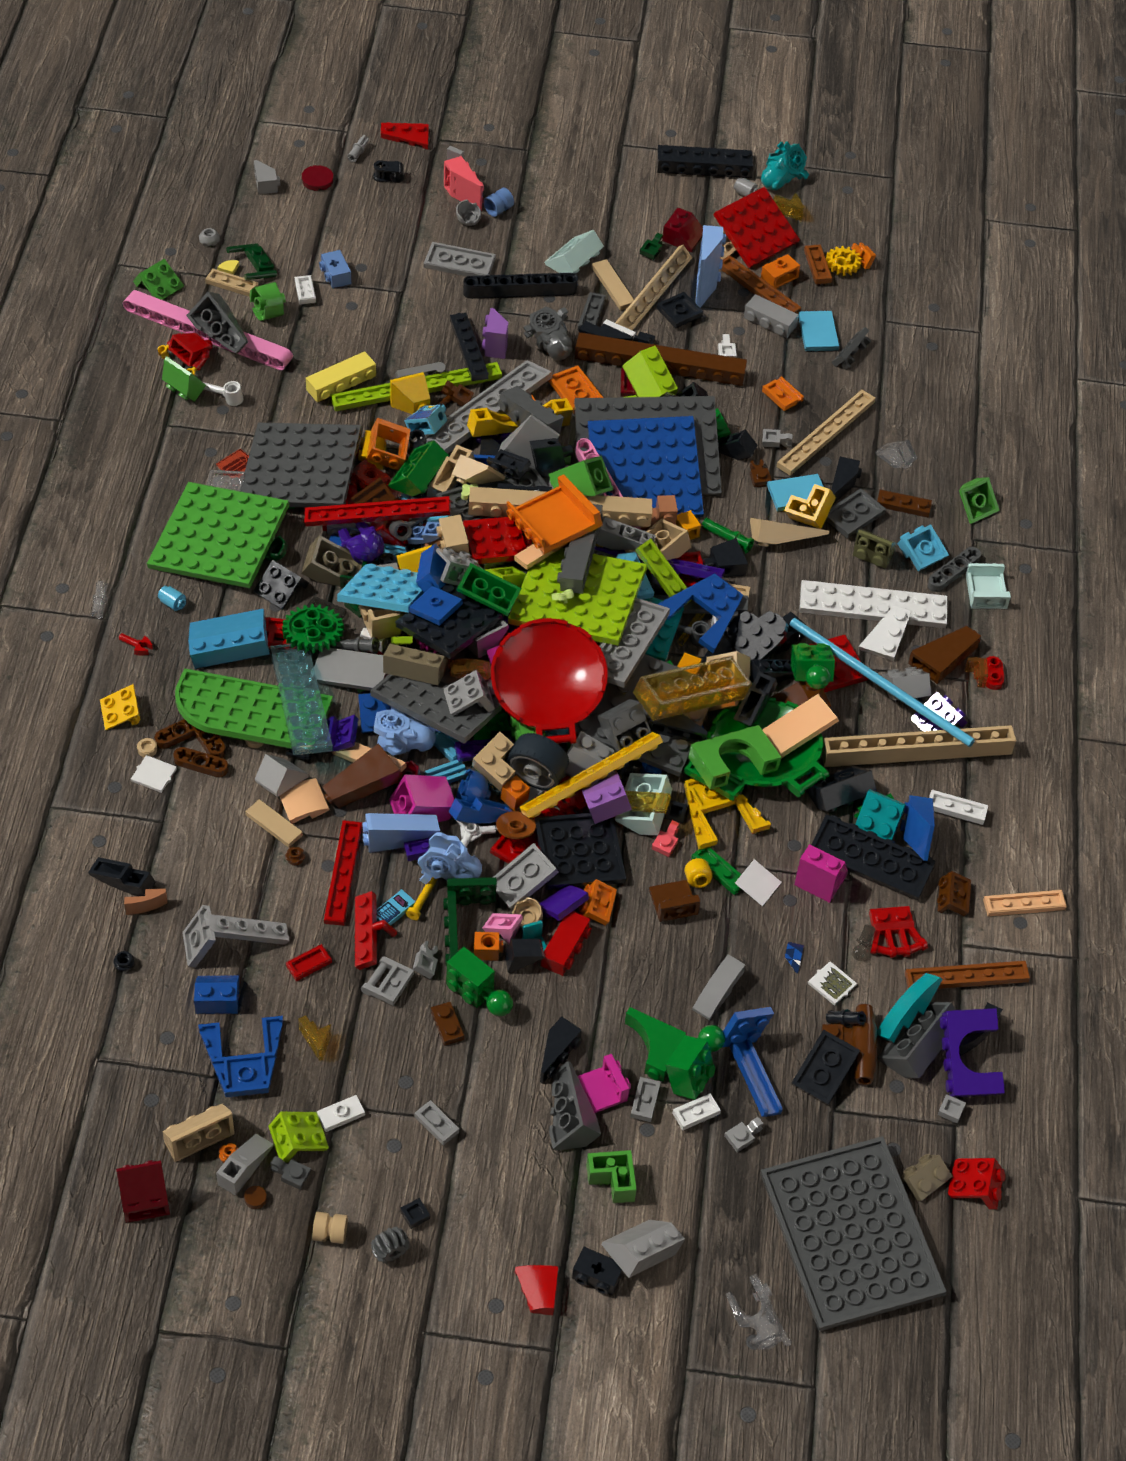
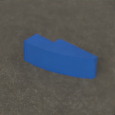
[449,797,512,823]

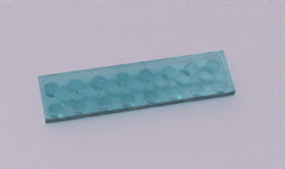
[270,644,333,755]

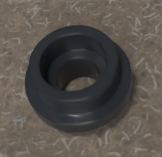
[113,951,135,971]

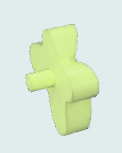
[461,484,478,500]
[551,589,574,603]

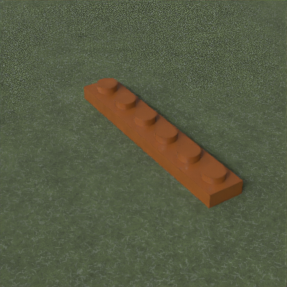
[720,255,801,314]
[905,961,1030,989]

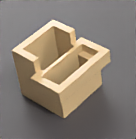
[359,605,402,639]

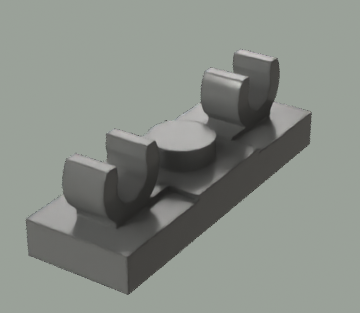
[831,327,871,370]

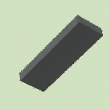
[577,292,606,330]

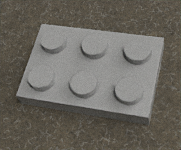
[493,843,559,911]

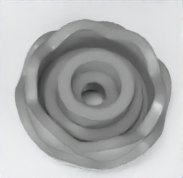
[199,228,220,247]

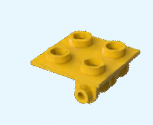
[100,684,140,731]

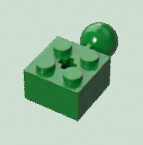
[791,643,835,690]
[446,947,513,1017]
[665,1025,725,1100]

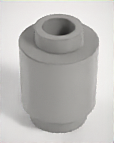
[734,178,758,196]

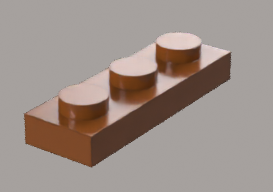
[804,244,832,284]

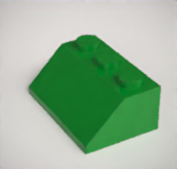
[388,440,449,497]
[456,563,522,616]

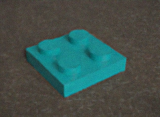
[856,789,906,840]

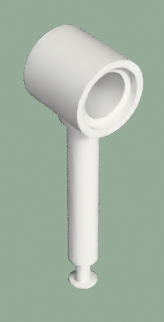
[203,381,243,406]

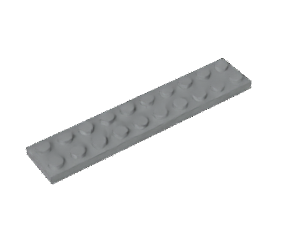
[407,360,552,455]

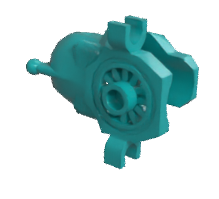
[761,141,809,191]

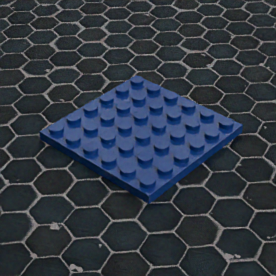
[587,416,704,517]

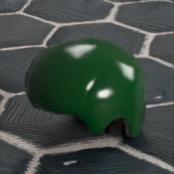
[264,536,288,562]

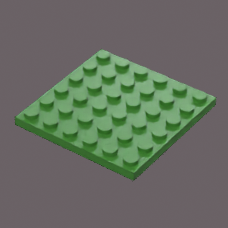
[147,482,289,588]

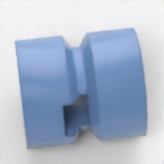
[483,188,514,217]

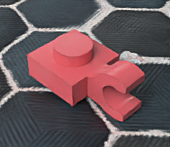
[652,820,679,857]

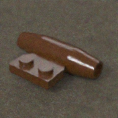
[822,1004,877,1085]

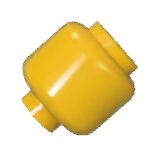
[684,858,713,888]

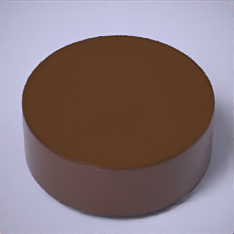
[244,1186,267,1209]

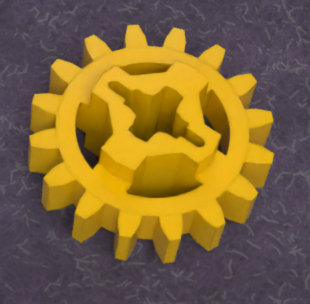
[826,246,862,276]

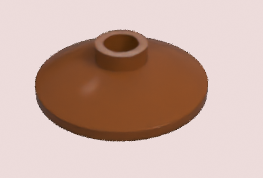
[496,811,536,839]

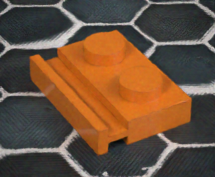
[762,376,804,411]

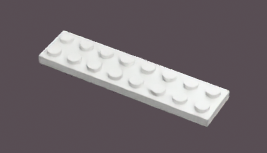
[799,580,947,629]

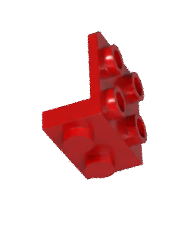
[948,1158,1005,1209]

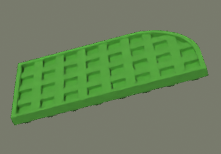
[175,668,333,753]

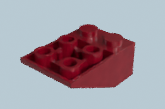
[116,1160,170,1223]

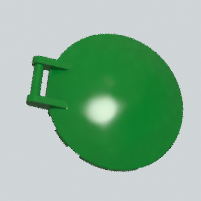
[707,698,829,797]

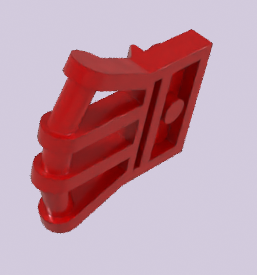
[869,906,928,958]

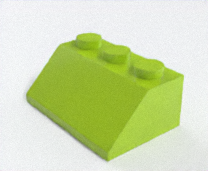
[622,345,678,397]

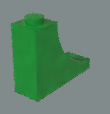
[625,1007,686,1082]

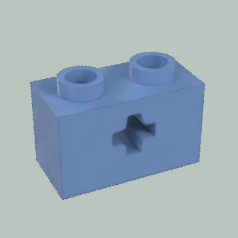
[319,250,351,288]

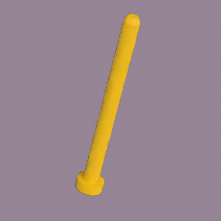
[406,877,438,920]

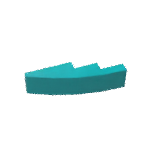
[877,973,943,1043]

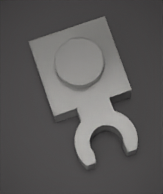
[413,941,438,979]

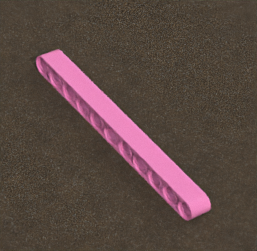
[123,290,293,370]

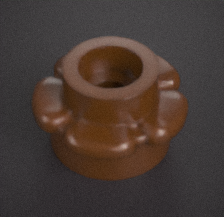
[285,847,305,866]

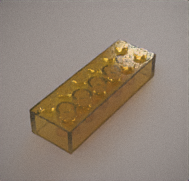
[633,656,752,721]

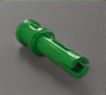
[701,518,754,553]

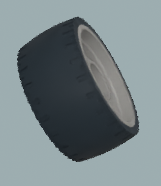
[507,733,569,790]

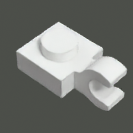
[718,334,737,358]

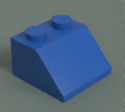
[194,975,239,1014]

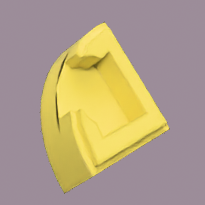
[217,260,239,275]

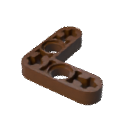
[154,719,226,758]

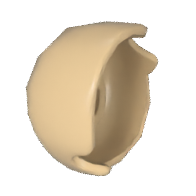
[512,897,543,929]

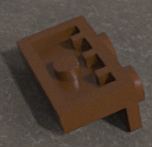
[937,871,971,916]

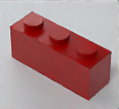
[541,911,592,976]

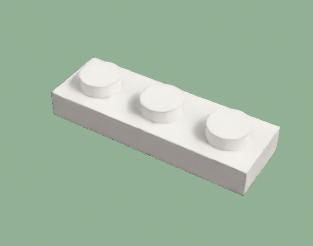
[929,790,988,825]

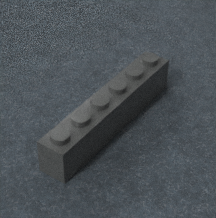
[557,504,603,594]

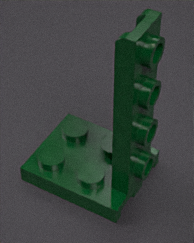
[443,877,497,966]

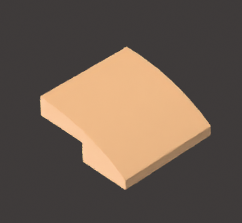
[280,778,330,824]

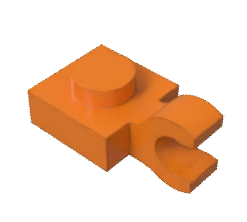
[851,242,876,269]

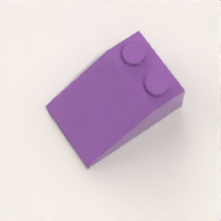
[582,770,632,824]

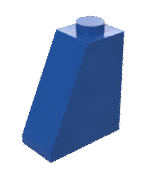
[416,543,447,593]

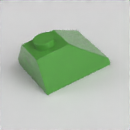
[959,477,1000,524]

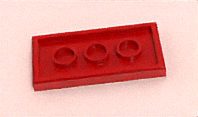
[490,797,566,864]

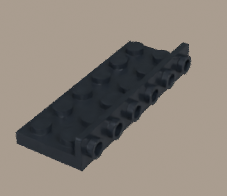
[657,145,754,178]
[811,814,936,900]

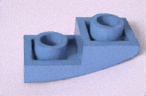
[407,522,440,544]

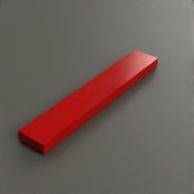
[324,820,362,926]

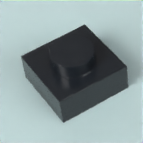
[400,1198,430,1229]

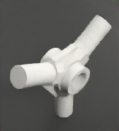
[453,817,496,847]

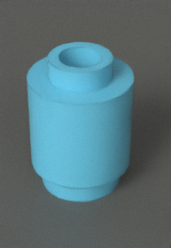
[158,586,186,611]

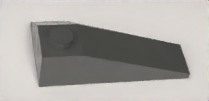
[186,291,248,354]

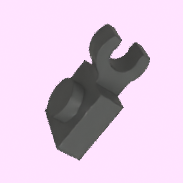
[271,1156,311,1190]

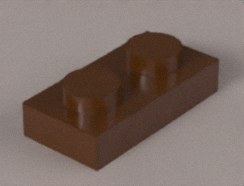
[431,1002,464,1046]

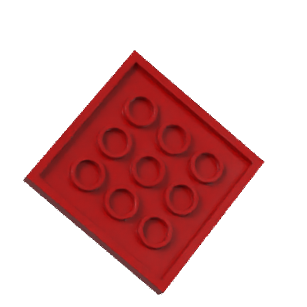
[713,186,800,268]

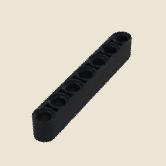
[463,273,578,299]

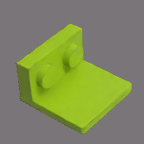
[268,1111,329,1163]

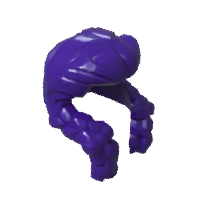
[338,522,384,565]

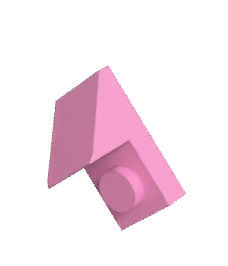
[482,913,523,945]

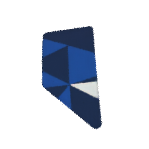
[785,942,804,973]

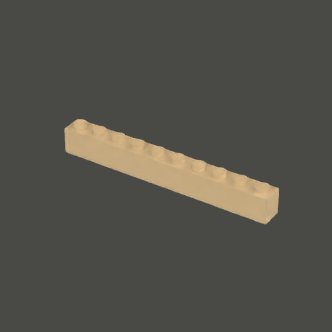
[468,487,652,527]
[821,725,1016,767]

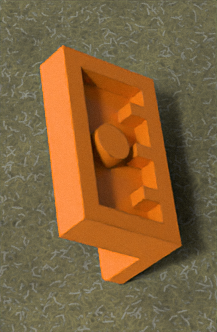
[579,879,617,925]

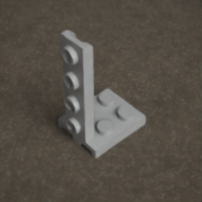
[182,905,289,968]

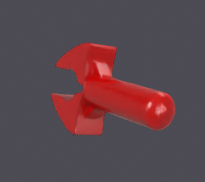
[119,633,153,656]

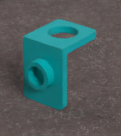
[522,920,547,951]

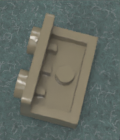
[900,1154,953,1201]

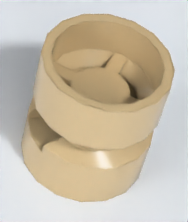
[312,1211,348,1244]

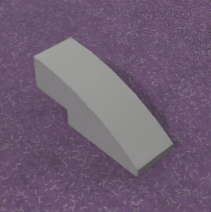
[692,954,745,1020]

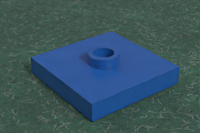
[409,586,463,626]

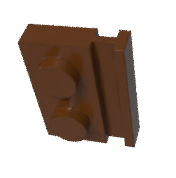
[351,477,396,504]

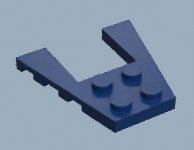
[658,573,743,653]
[198,1016,283,1097]

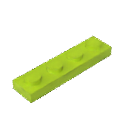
[635,538,692,606]

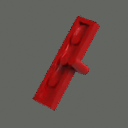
[355,891,397,970]

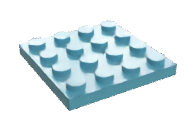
[337,564,424,613]

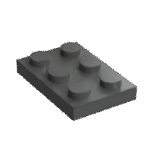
[825,488,886,539]

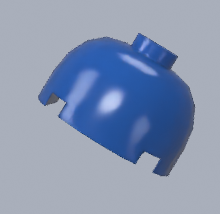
[456,769,491,803]

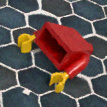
[158,333,213,376]

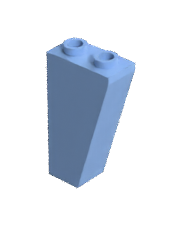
[362,813,440,853]

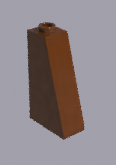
[908,626,981,684]
[322,743,404,808]

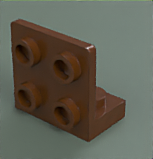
[649,880,700,922]

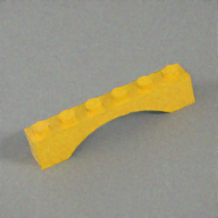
[467,398,573,437]

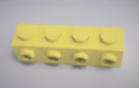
[306,351,376,402]

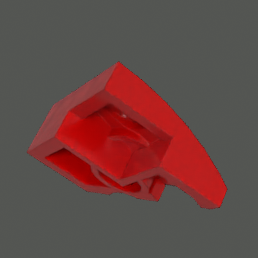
[515,1265,558,1315]

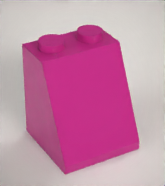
[389,775,454,822]
[794,844,848,903]

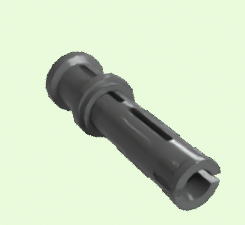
[330,637,380,654]

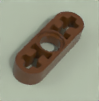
[173,747,228,778]

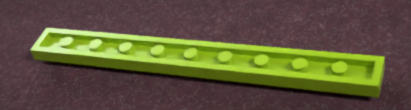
[331,362,502,412]

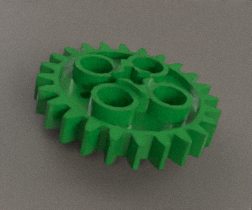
[282,604,344,653]

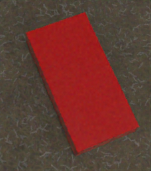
[286,944,332,981]

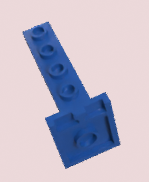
[723,1007,782,1117]

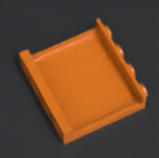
[506,474,603,554]

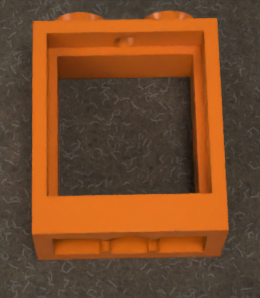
[366,418,411,471]

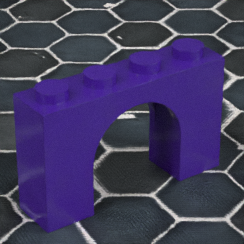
[940,1008,1005,1097]

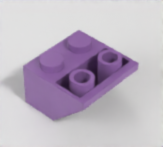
[482,308,508,359]

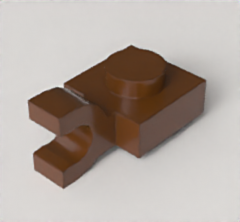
[441,380,474,406]

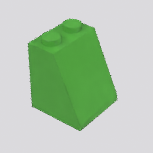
[549,455,614,496]

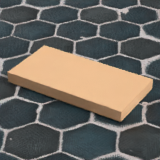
[763,694,839,758]

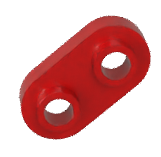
[983,656,1004,690]

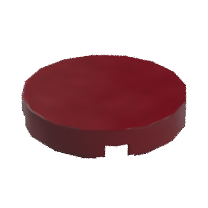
[301,165,333,191]

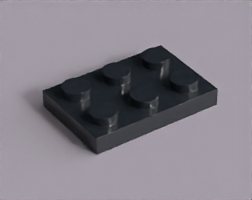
[791,1029,860,1106]

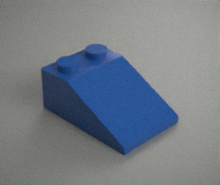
[900,795,935,861]

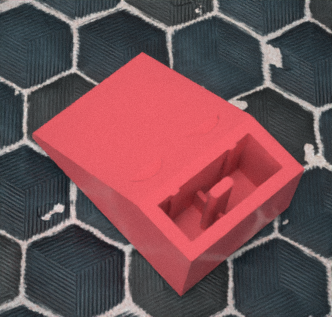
[444,156,484,211]

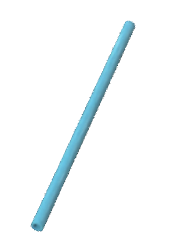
[790,618,975,747]

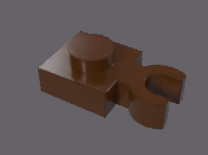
[750,459,772,487]

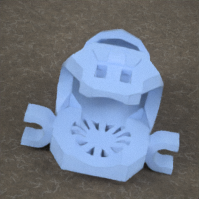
[374,706,439,756]
[417,832,482,884]

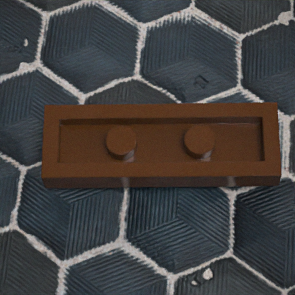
[877,489,932,518]

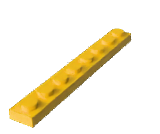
[519,732,663,818]

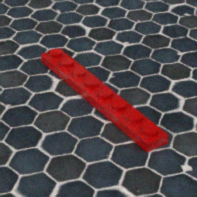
[304,496,451,527]

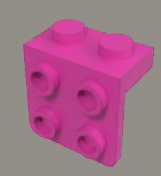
[578,1054,631,1113]

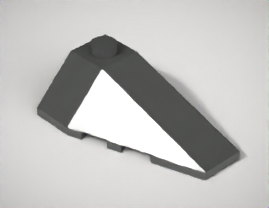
[549,1061,601,1151]

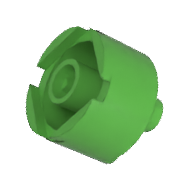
[250,282,286,321]

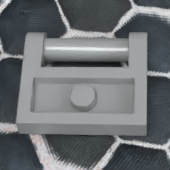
[361,956,414,1006]

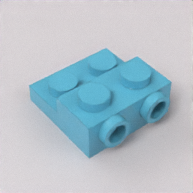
[897,525,949,571]

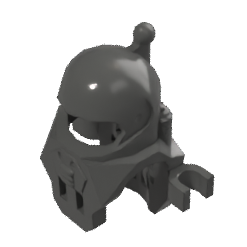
[523,306,573,361]

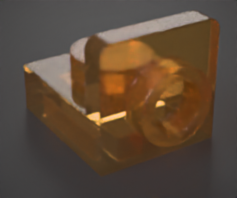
[965,657,988,688]

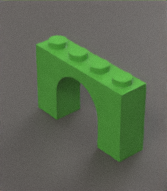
[688,725,781,790]

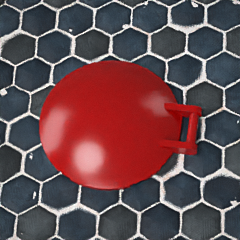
[491,618,608,744]

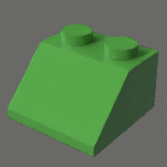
[162,356,206,402]

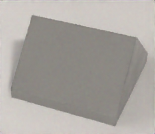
[255,754,309,797]

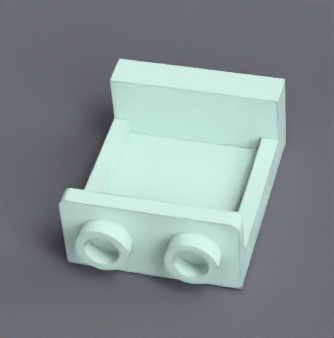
[966,563,1011,609]

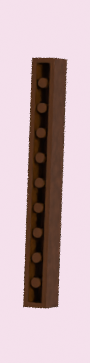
[575,332,747,386]

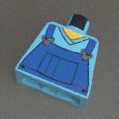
[404,403,447,435]

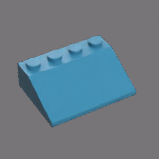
[188,608,270,669]

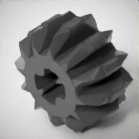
[371,1227,410,1263]

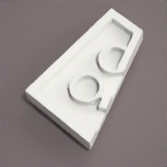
[858,606,911,661]

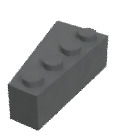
[498,386,564,439]

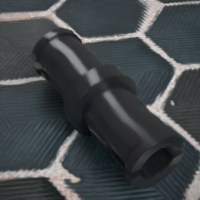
[826,1009,866,1026]

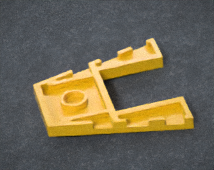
[684,778,771,850]

